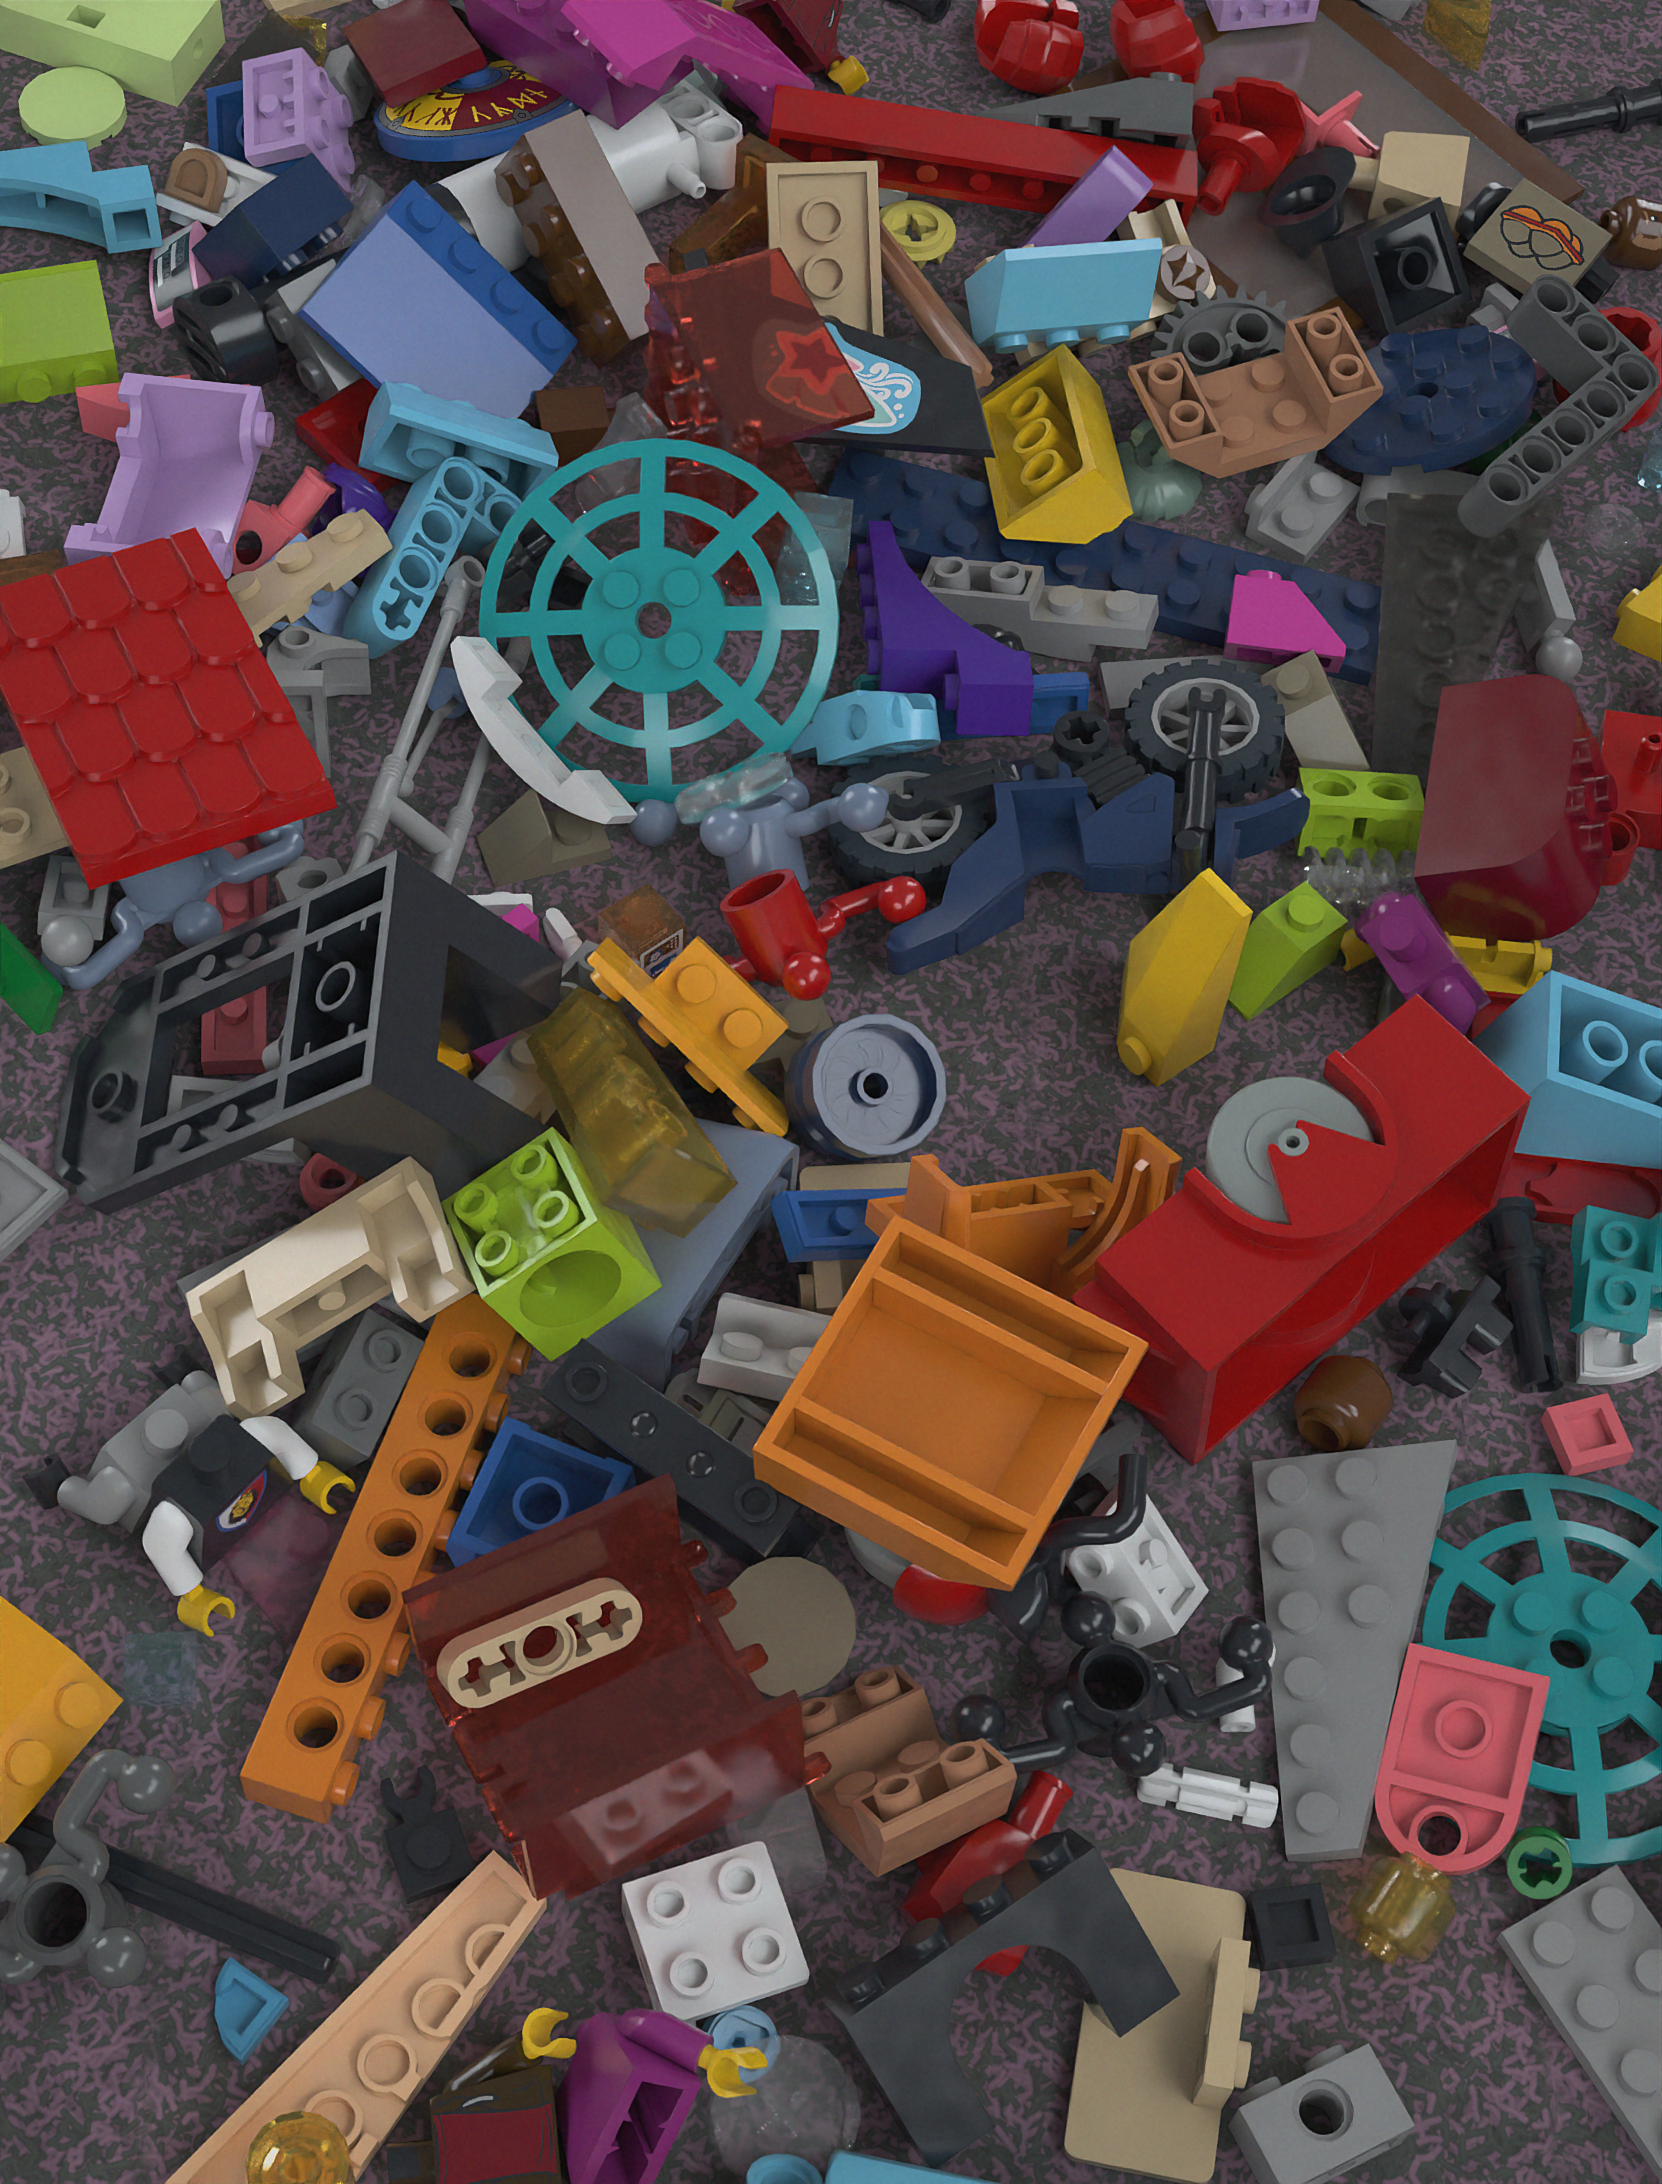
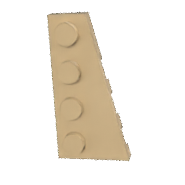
[226,508,393,648]

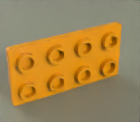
[587,935,790,1137]

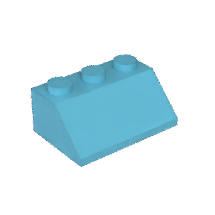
[964,238,1163,354]
[358,380,559,502]

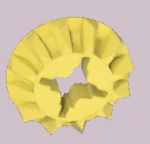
[879,200,956,270]

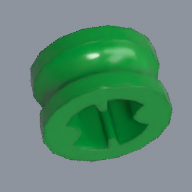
[1506,1826,1573,1899]

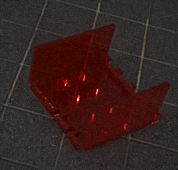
[642,247,875,597]
[401,1472,832,1901]

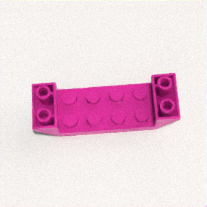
[560,0,814,136]

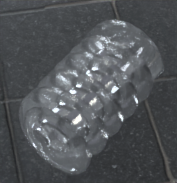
[1298,846,1428,920]

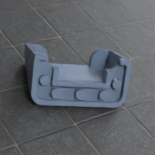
[572,1110,800,1395]

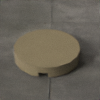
[717,1557,856,1698]

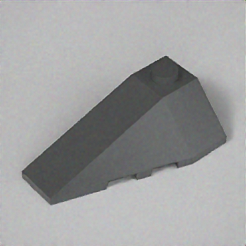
[976,72,1193,150]

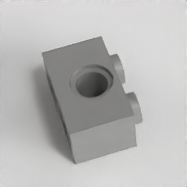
[1228,2043,1415,2184]

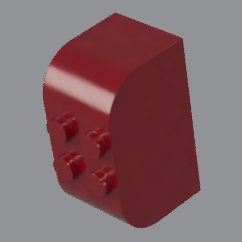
[1413,674,1618,946]

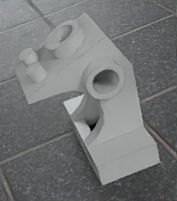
[267,624,371,778]

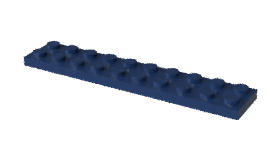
[815,447,1393,686]

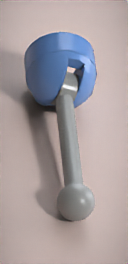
[397,667,470,798]

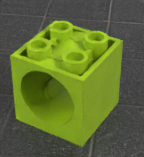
[441,1127,663,1362]

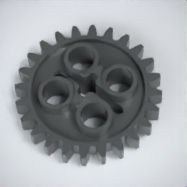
[1148,285,1303,377]

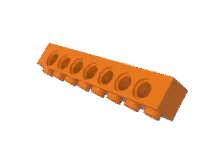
[239,1292,533,1825]

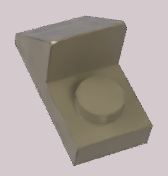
[477,789,611,888]

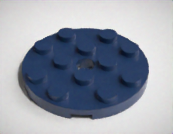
[1322,325,1538,476]

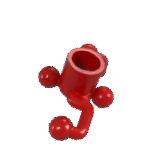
[720,868,927,1001]

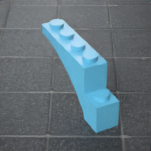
[0,140,163,254]

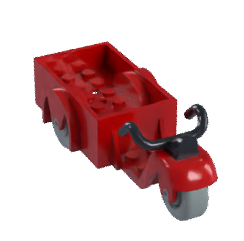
[844,993,1532,1645]

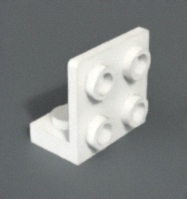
[622,1841,810,2027]

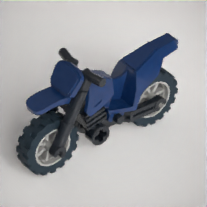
[826,659,1310,975]

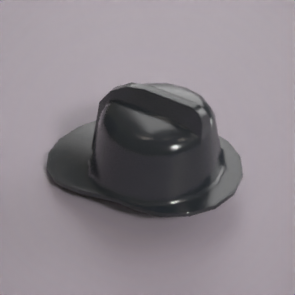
[1256,146,1357,259]

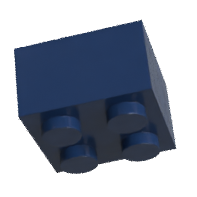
[191,153,354,290]

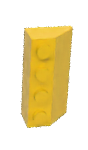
[981,343,1133,544]

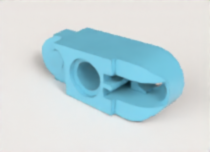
[790,690,941,770]

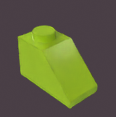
[1227,881,1348,1022]

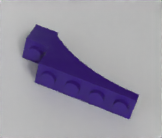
[855,521,1034,736]

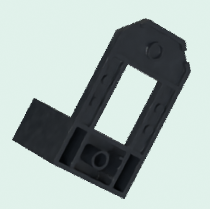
[52,850,563,1224]

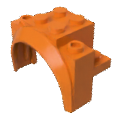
[864,1127,1183,1302]

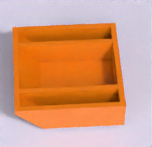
[752,1214,1149,1592]

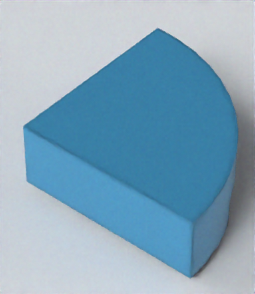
[214,1957,290,2066]

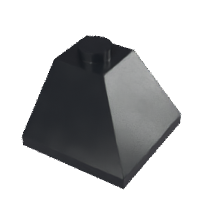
[1320,196,1473,339]

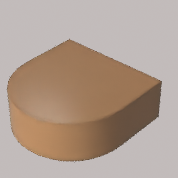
[163,148,228,213]

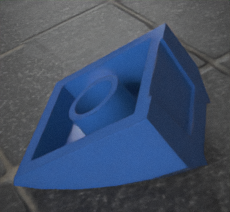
[445,1416,636,1608]

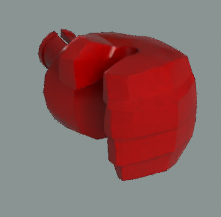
[973,0,1084,95]
[1110,0,1205,86]
[1191,77,1306,216]
[899,1770,1073,1977]

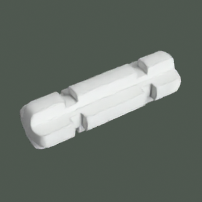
[1137,1763,1278,1828]

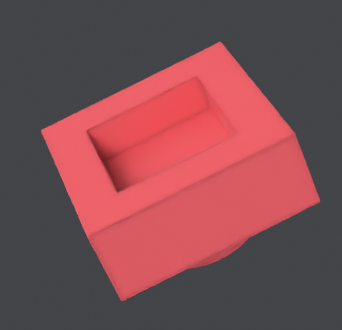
[1541,1393,1634,1476]

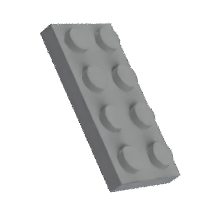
[1496,1864,1662,2184]

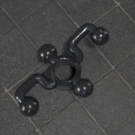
[950,1591,1274,1777]

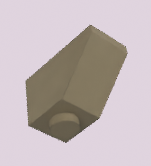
[1260,650,1372,772]

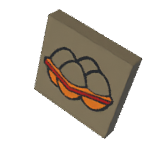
[1463,177,1613,294]

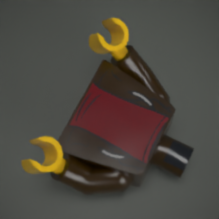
[387,2007,576,2184]

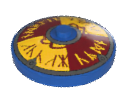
[374,60,586,162]

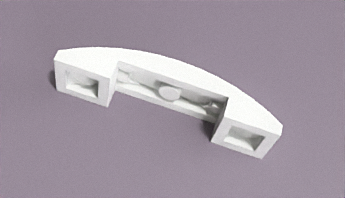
[450,636,638,824]

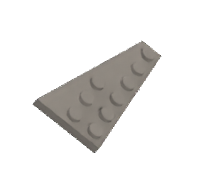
[1252,1439,1458,1862]

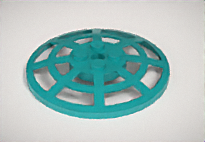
[478,438,840,803]
[1416,1473,1662,1869]

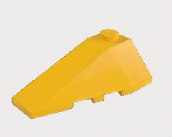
[1116,868,1253,1087]

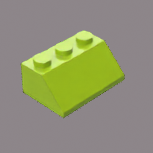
[0,260,120,404]

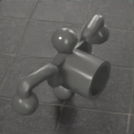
[0,1749,176,1988]

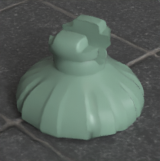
[1116,419,1202,522]

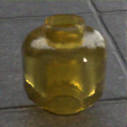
[1347,1851,1457,1967]

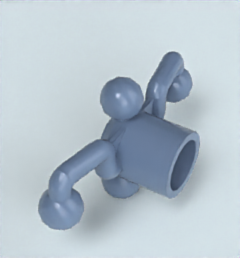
[629,775,889,891]
[40,820,305,990]

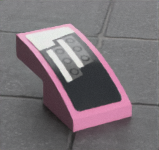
[149,220,214,329]

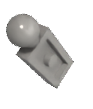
[1499,529,1583,682]
[37,855,112,967]

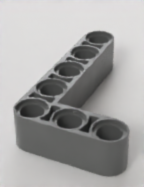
[1458,274,1659,538]

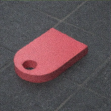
[1375,1642,1551,1875]

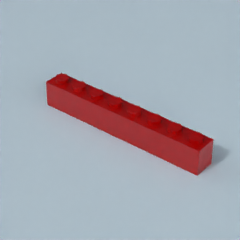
[764,84,1198,231]

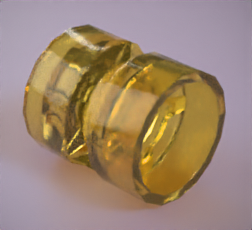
[245,2110,356,2184]

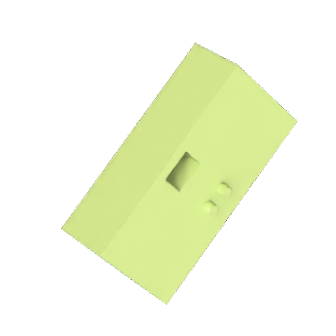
[0,0,225,107]

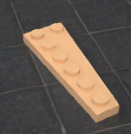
[165,1850,547,2184]

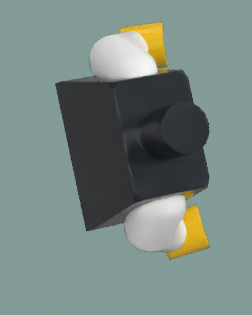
[142,1413,355,1637]

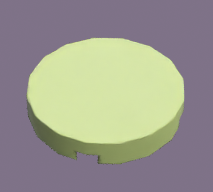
[18,66,127,150]

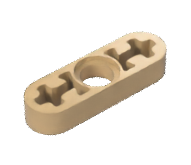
[437,1578,642,1708]

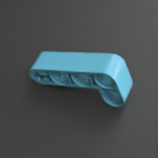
[343,456,522,659]

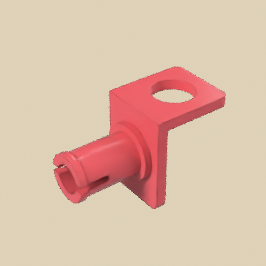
[1283,85,1381,159]
[232,466,337,575]

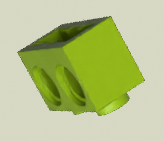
[1294,767,1425,863]

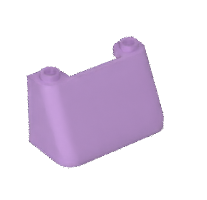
[64,373,275,579]

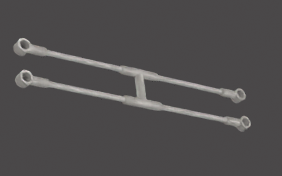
[262,555,532,1072]

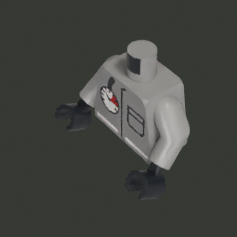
[22,1344,235,1534]

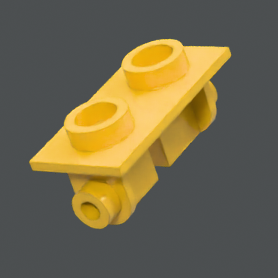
[1444,931,1552,994]

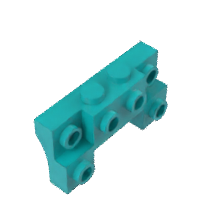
[1568,1205,1662,1346]

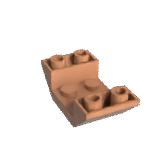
[1128,306,1383,479]
[772,1665,1017,1878]

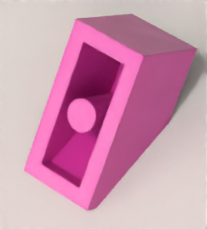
[1223,570,1346,673]

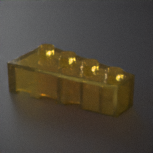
[525,986,738,1239]

